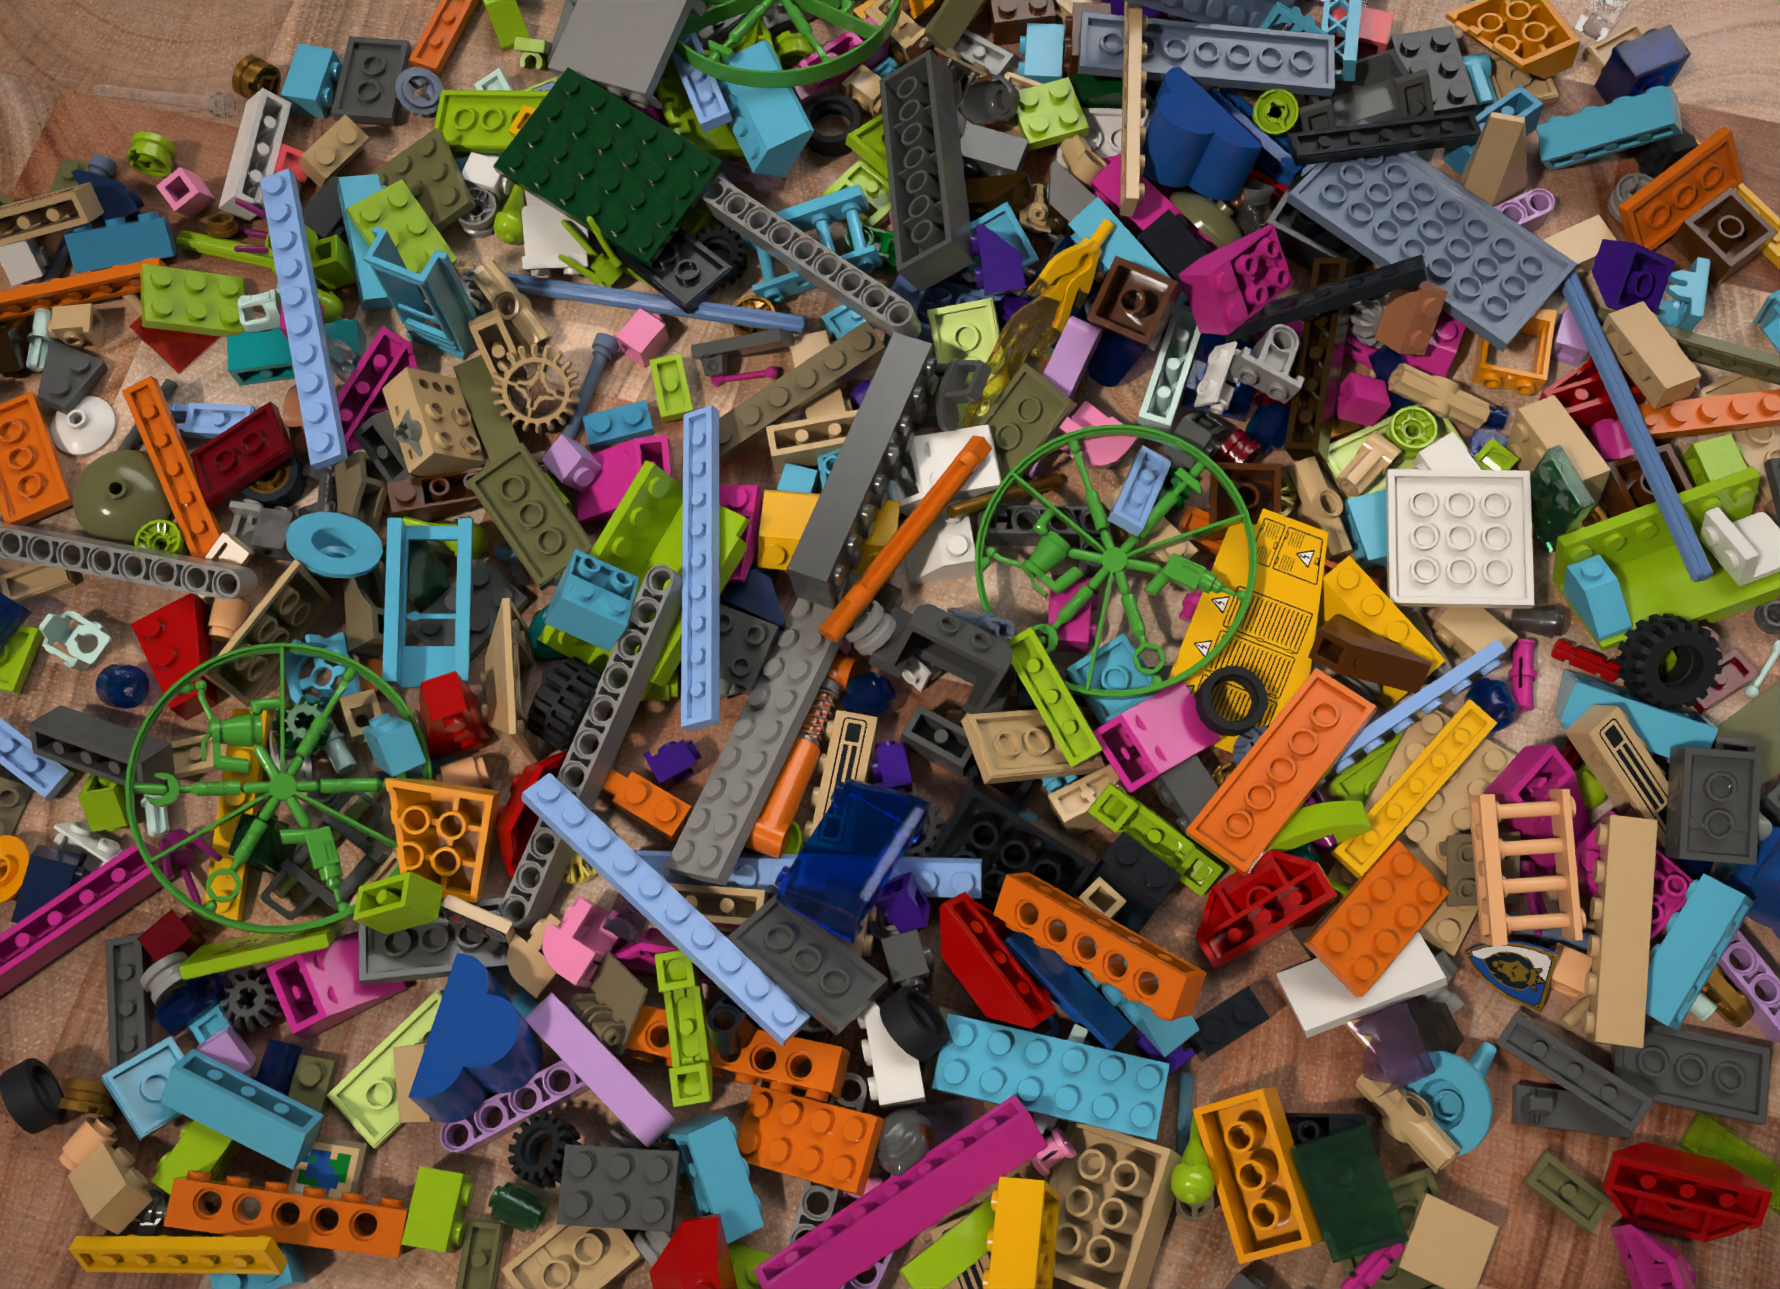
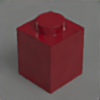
[137,909,206,962]

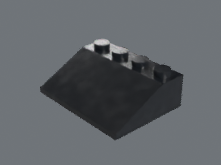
[925,776,1097,934]

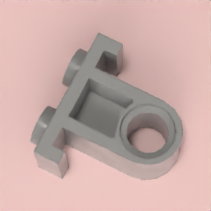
[1227,324,1305,404]

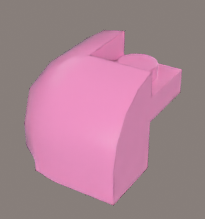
[1056,400,1138,469]
[543,895,636,988]

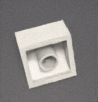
[899,498,975,585]

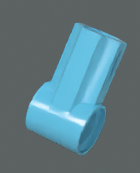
[1462,53,1498,116]

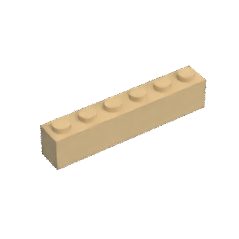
[1582,814,1658,1048]

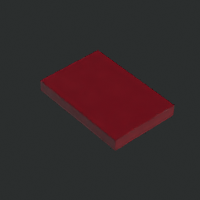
[190,401,295,507]

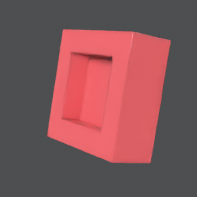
[274,143,307,187]

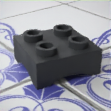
[1628,127,1698,179]

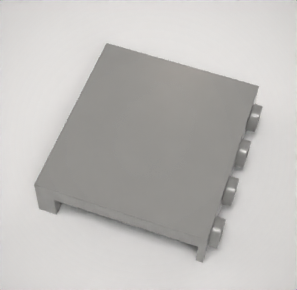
[548,0,706,109]

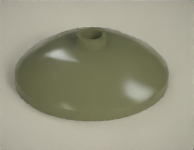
[1169,192,1242,248]
[73,450,173,545]

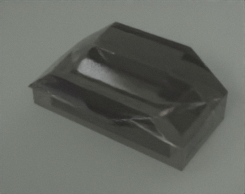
[1397,996,1464,1054]

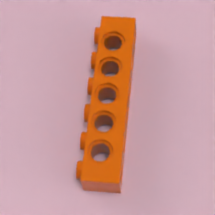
[993,872,1207,1021]
[625,1005,850,1102]
[163,1170,409,1258]

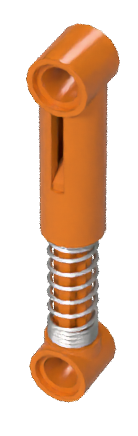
[745,652,857,859]

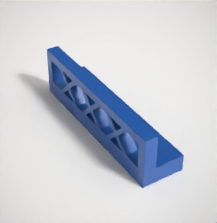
[1207,87,1317,187]

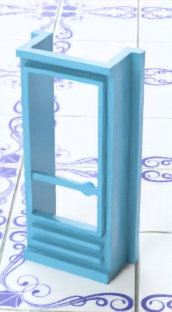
[363,226,478,361]
[382,518,473,688]

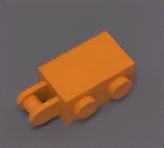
[602,769,693,845]

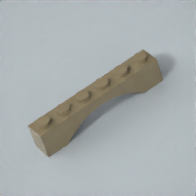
[719,321,886,467]
[335,451,388,657]

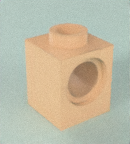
[1547,943,1592,1000]

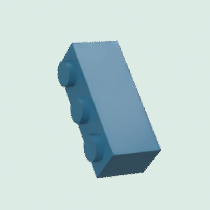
[1443,85,1543,176]
[64,211,178,273]

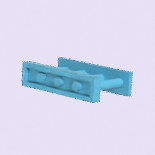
[741,184,883,304]

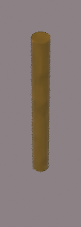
[947,473,1062,519]

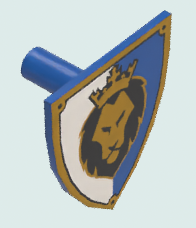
[1464,941,1559,1012]

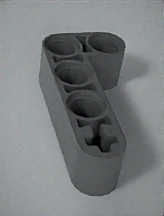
[977,505,1110,578]

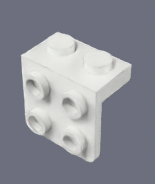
[522,204,591,276]
[1699,507,1780,587]

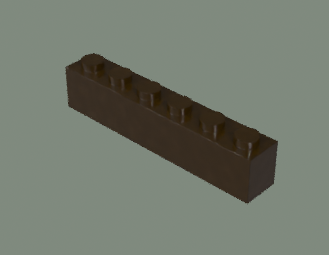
[1284,257,1356,462]

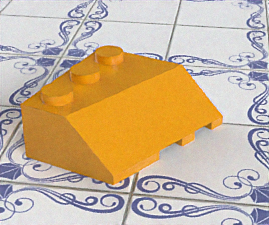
[1445,0,1580,79]
[384,778,501,903]

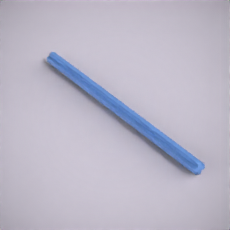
[469,268,807,334]
[1560,271,1713,582]

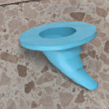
[285,512,383,578]
[1397,1042,1497,1156]

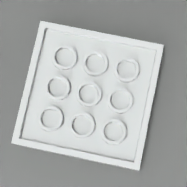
[1386,469,1535,609]

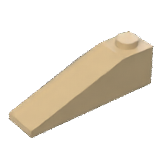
[1457,112,1528,207]

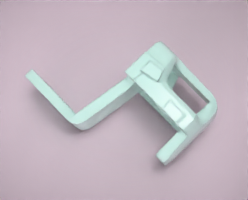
[238,276,323,333]
[39,611,112,671]

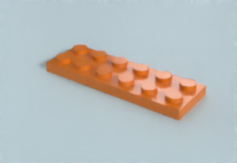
[1185,668,1377,877]

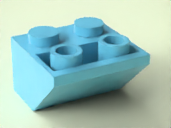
[545,549,639,652]

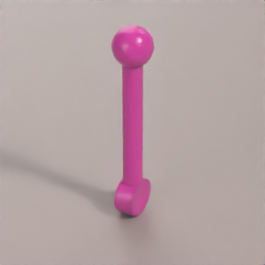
[711,366,778,387]

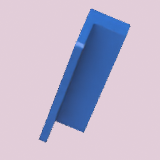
[1003,932,1133,1050]

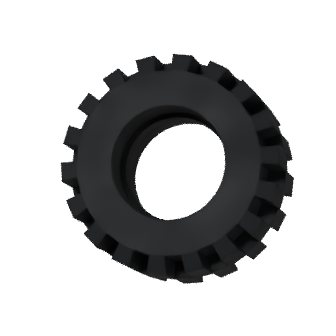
[1616,613,1723,710]
[527,656,603,752]

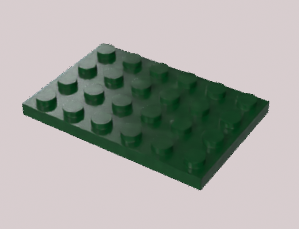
[493,67,724,268]

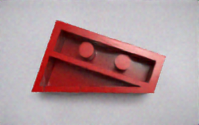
[1539,357,1646,430]
[131,593,218,721]
[416,671,492,760]

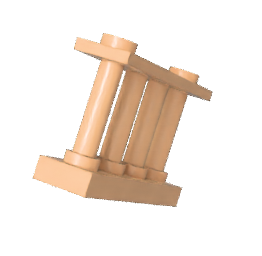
[1468,788,1586,946]

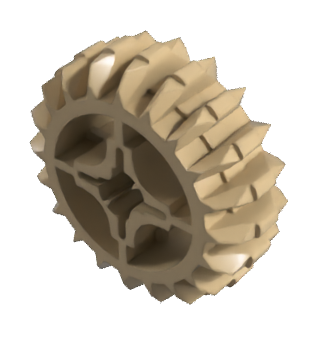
[491,343,582,433]

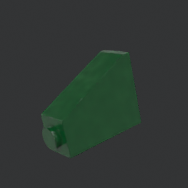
[1071,74,1159,110]

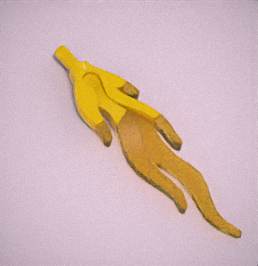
[963,219,1115,427]

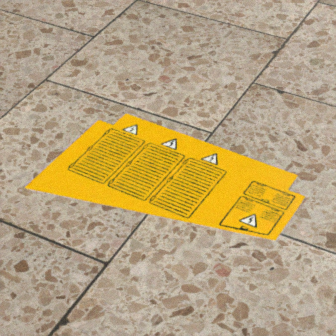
[1168,509,1329,753]

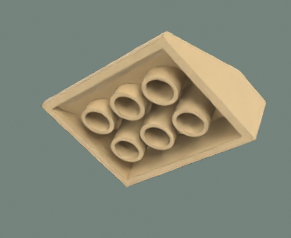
[204,560,333,707]
[1048,1121,1182,1289]

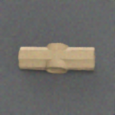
[471,260,553,354]
[1388,363,1490,430]
[1288,456,1353,561]
[1355,1062,1461,1174]

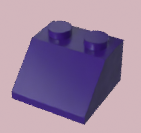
[1592,239,1675,314]

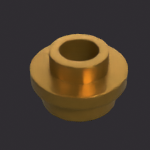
[206,213,239,239]

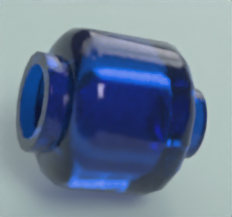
[1245,402,1290,454]
[95,663,150,709]
[842,671,896,717]
[1464,678,1518,732]

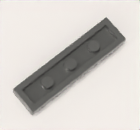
[105,934,152,1070]
[1495,1012,1654,1133]

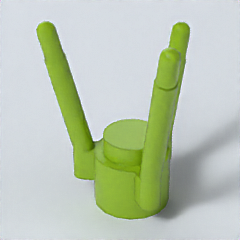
[558,216,624,287]

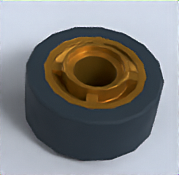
[240,455,306,509]

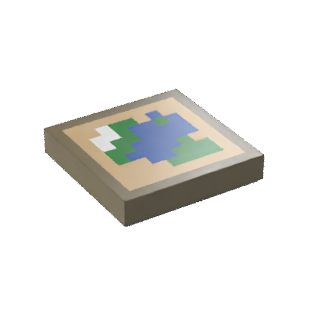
[282,1136,371,1219]

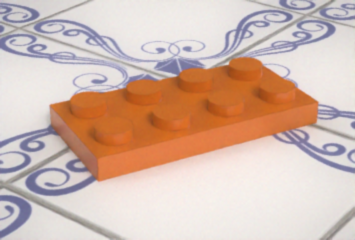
[1618,127,1744,250]
[0,391,73,526]
[1303,840,1450,998]
[736,1085,884,1196]

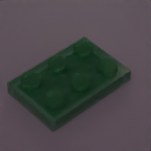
[1530,445,1596,553]
[1291,1123,1409,1263]

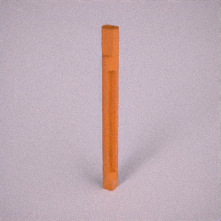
[818,436,992,643]

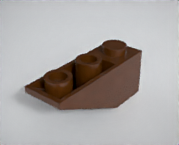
[387,467,486,523]
[1308,614,1432,694]

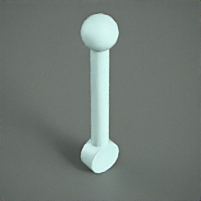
[1744,640,1780,698]

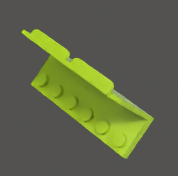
[538,460,750,701]
[1552,466,1780,651]

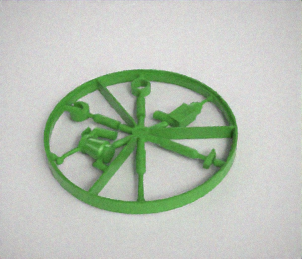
[673,0,903,88]
[975,424,1257,700]
[125,643,432,934]

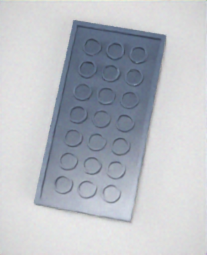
[1286,119,1577,352]

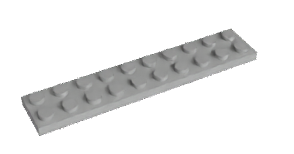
[664,573,862,886]

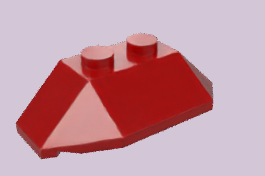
[493,750,569,878]
[1195,850,1338,970]
[940,892,1057,1029]
[1602,1142,1773,1242]
[649,1214,738,1289]

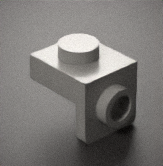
[229,499,264,554]

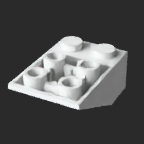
[890,424,1002,516]
[857,1001,926,1112]

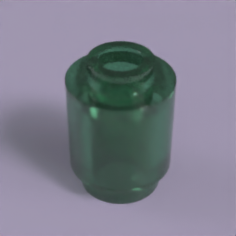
[488,1181,548,1233]

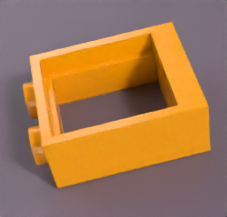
[1471,308,1556,395]

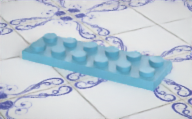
[932,1013,1170,1141]

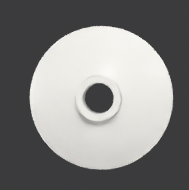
[50,396,117,456]

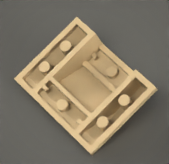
[480,598,539,763]

